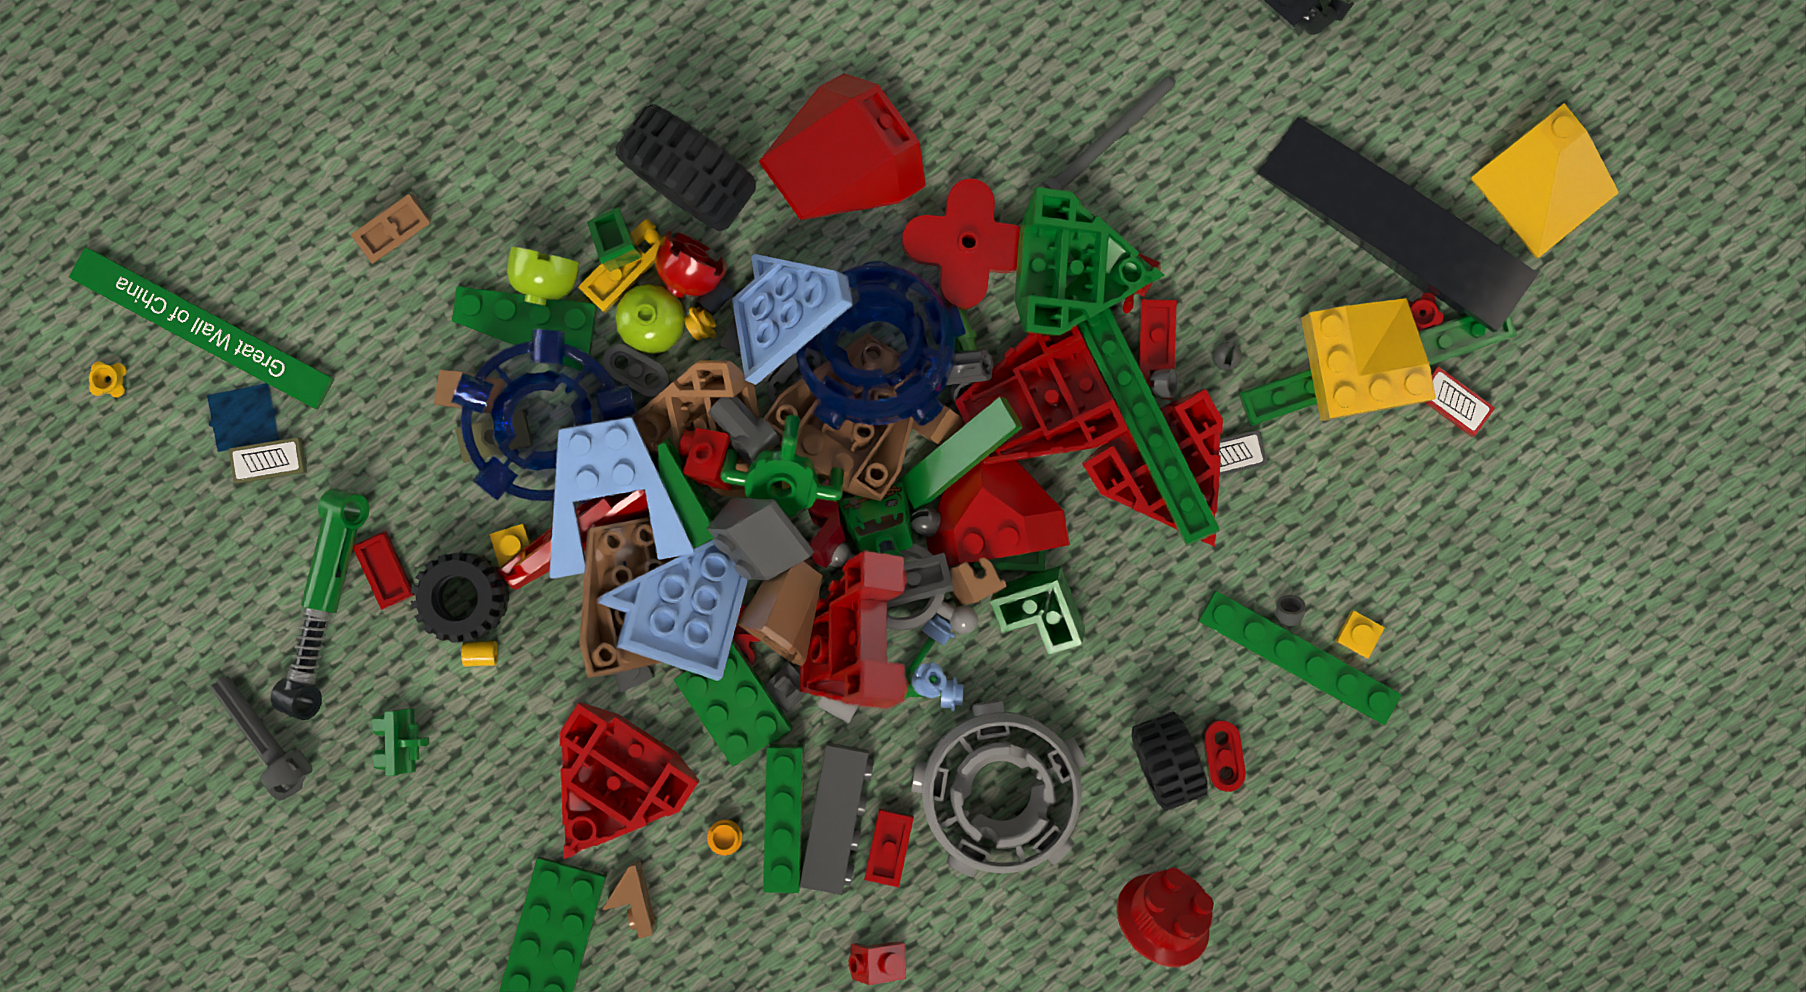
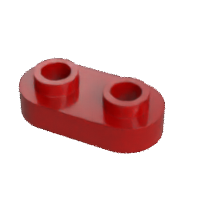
[1203,720,1246,792]

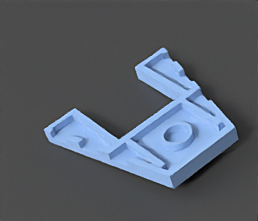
[550,416,694,579]

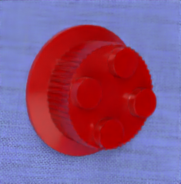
[1116,867,1214,967]

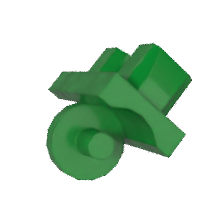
[372,708,429,776]

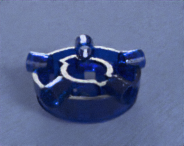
[796,261,966,430]
[451,329,636,505]

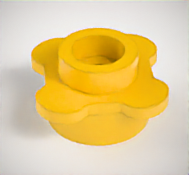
[684,306,716,341]
[89,361,127,398]

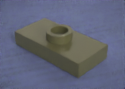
[455,411,534,463]

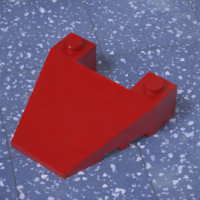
[800,551,907,709]

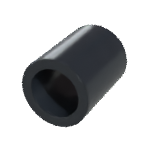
[696,279,735,316]

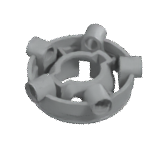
[911,700,1087,877]

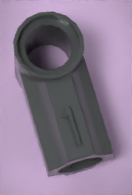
[917,348,993,390]
[708,396,780,465]

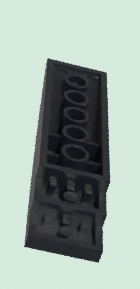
[1257,117,1539,333]

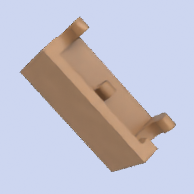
[350,194,431,264]
[948,558,1006,607]

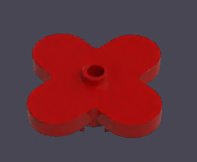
[901,179,1020,310]

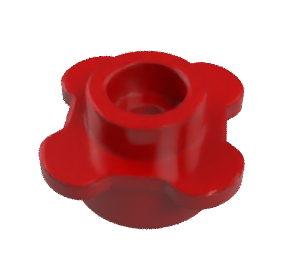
[1408,292,1444,332]

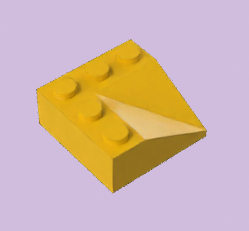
[1301,298,1436,421]

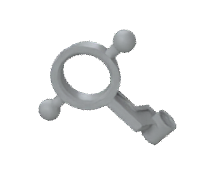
[818,542,978,723]

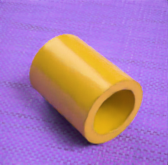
[461,641,498,667]

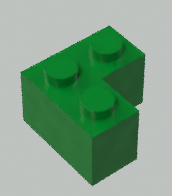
[990,566,1085,655]

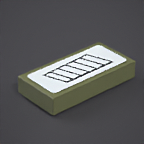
[228,437,307,484]

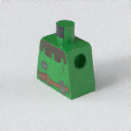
[838,482,913,557]

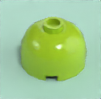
[506,247,579,306]
[615,284,686,355]

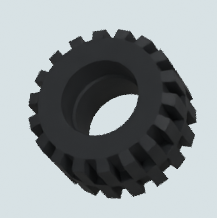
[411,553,509,643]
[1131,711,1208,811]

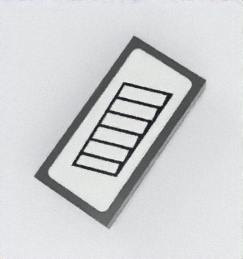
[1219,430,1267,476]

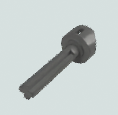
[210,676,312,801]

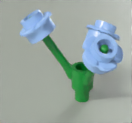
[904,614,964,712]

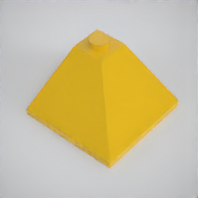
[1470,104,1619,259]

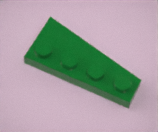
[452,286,597,374]

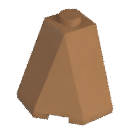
[736,558,822,666]

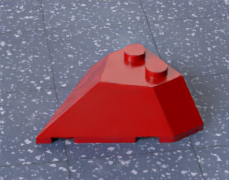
[1082,389,1223,547]
[926,460,1070,566]
[559,702,700,859]

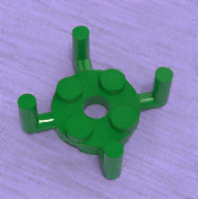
[721,415,844,518]

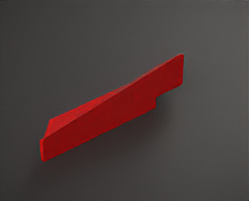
[497,489,650,590]

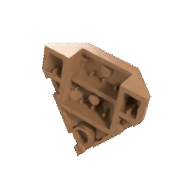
[633,360,760,497]

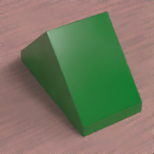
[587,207,642,272]

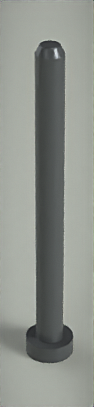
[1042,76,1176,191]

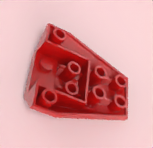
[758,73,926,220]

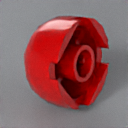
[655,231,728,298]

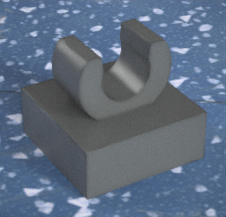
[765,662,807,712]

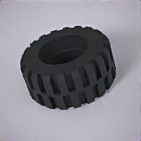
[616,104,756,232]

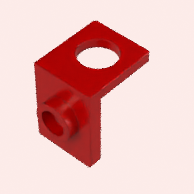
[683,428,732,491]

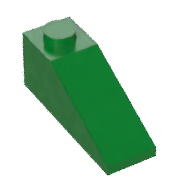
[658,437,716,549]

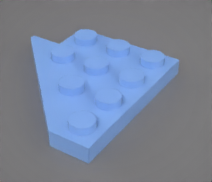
[732,254,853,385]
[598,539,748,681]

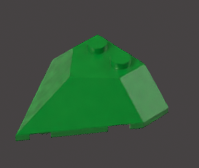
[1014,187,1165,336]

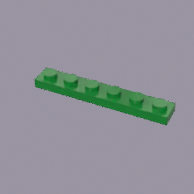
[1198,591,1402,726]

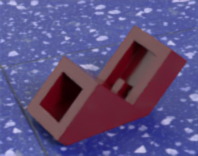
[808,479,847,568]

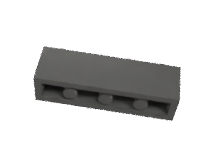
[800,742,874,895]

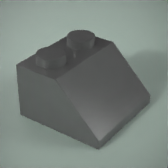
[706,498,814,581]

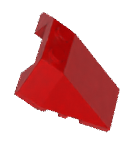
[955,325,1130,465]

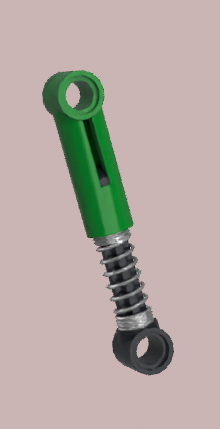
[270,489,369,720]

